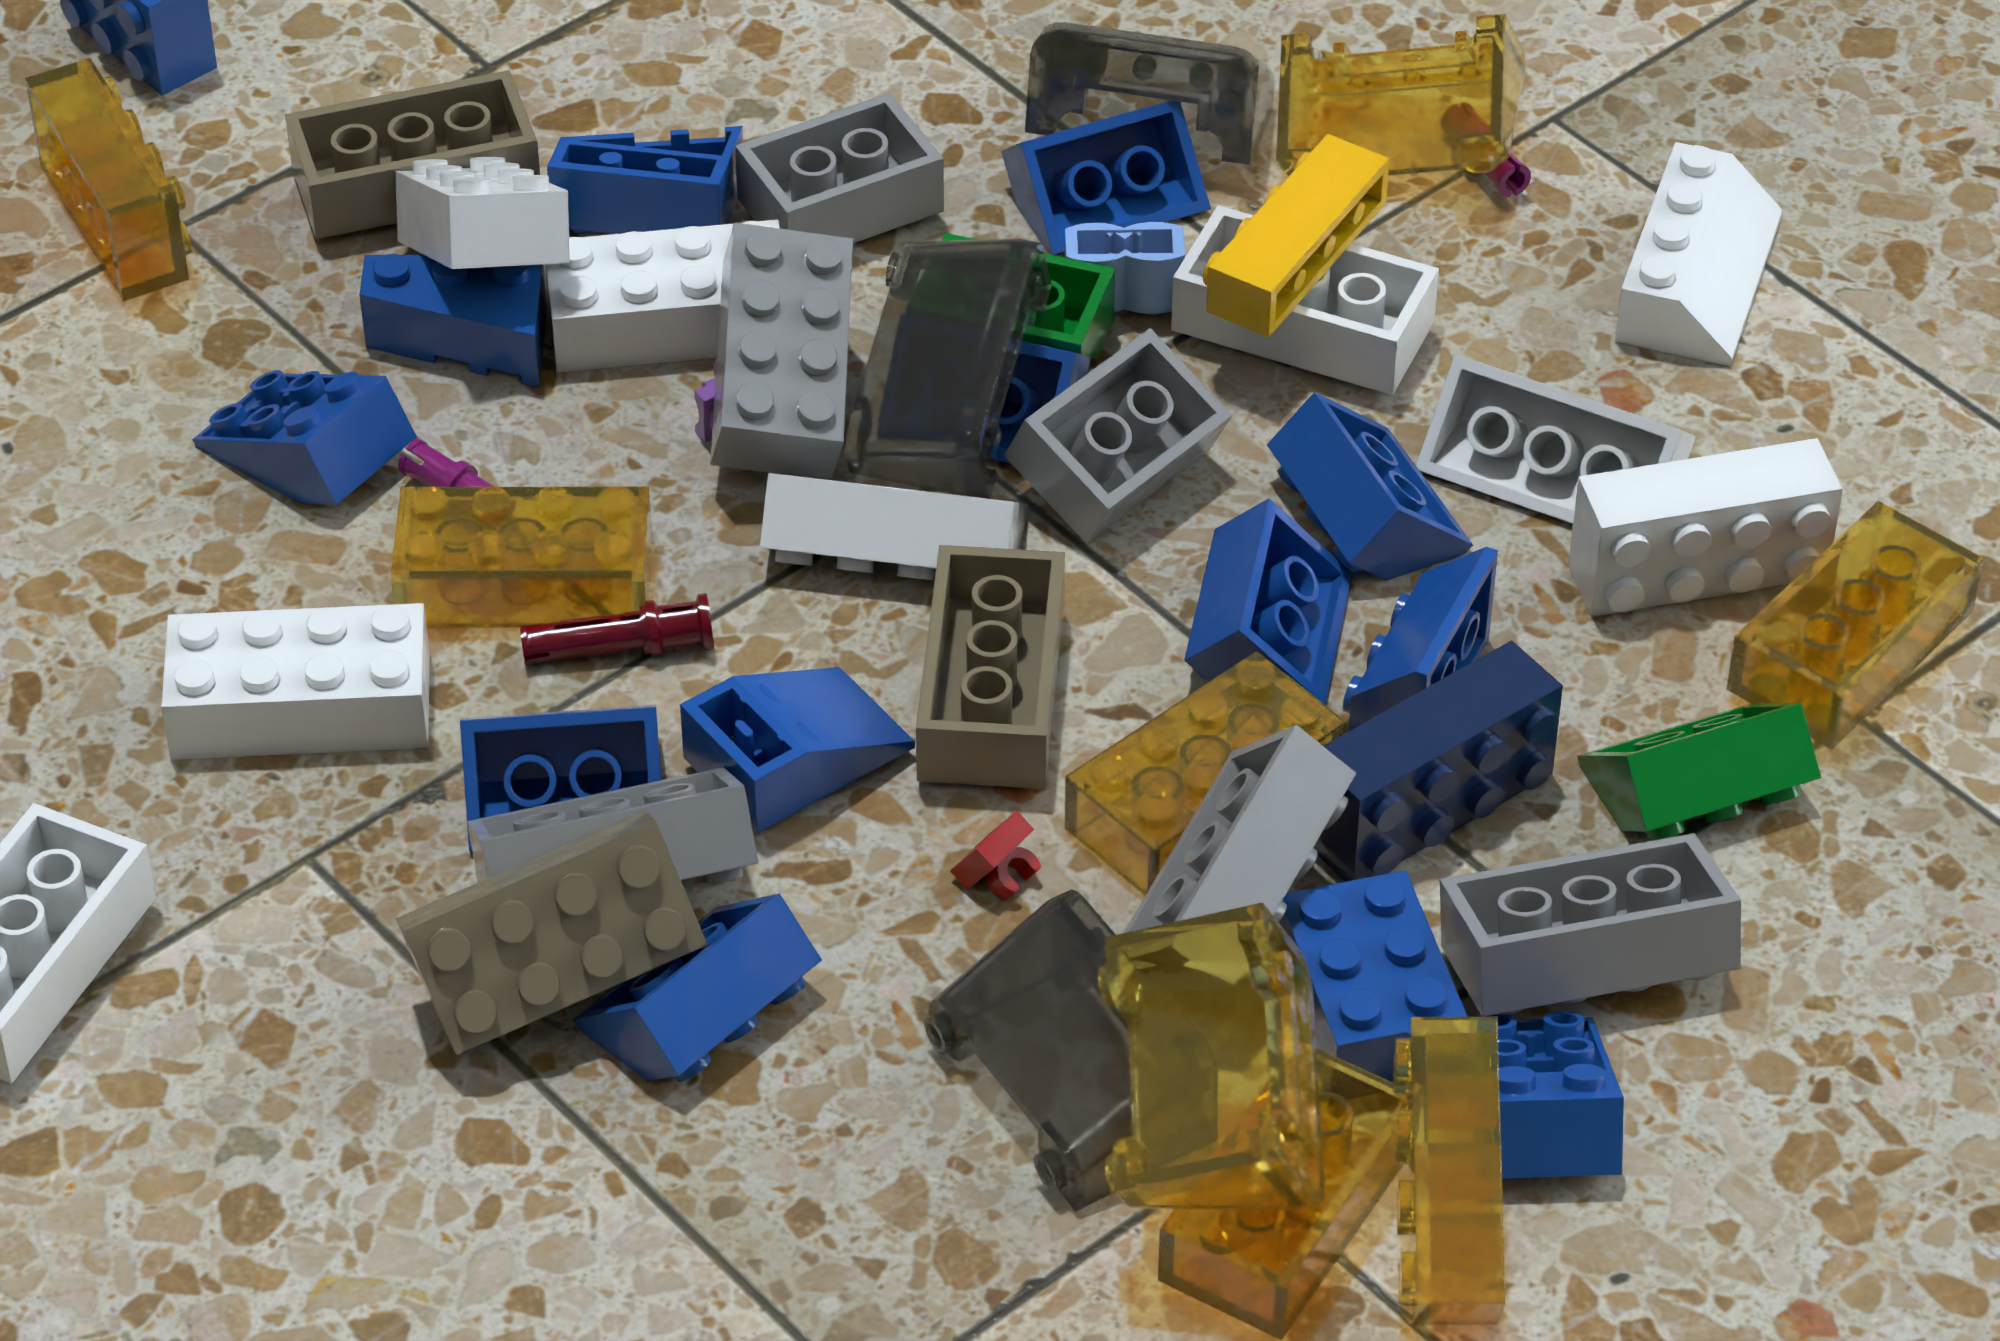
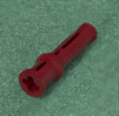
[520,593,714,666]

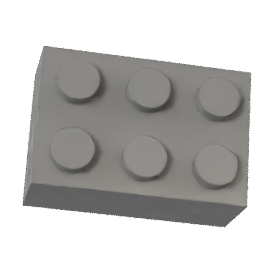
[735,93,944,243]
[1004,328,1233,544]

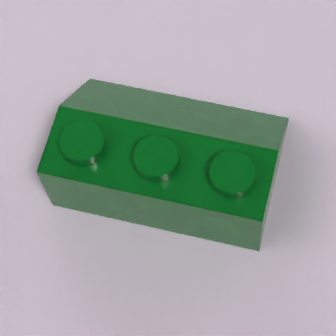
[908,233,1115,359]
[1577,703,1821,840]

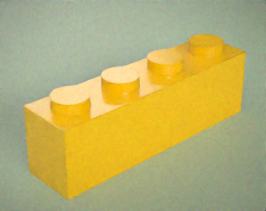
[1203,134,1390,338]

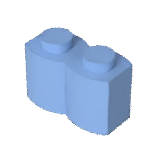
[1065,222,1185,315]

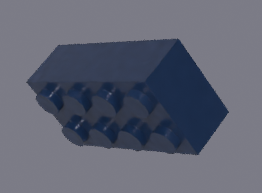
[1313,640,1563,882]

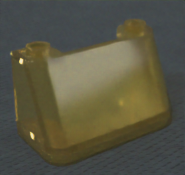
[1276,14,1525,176]
[1098,902,1325,1210]

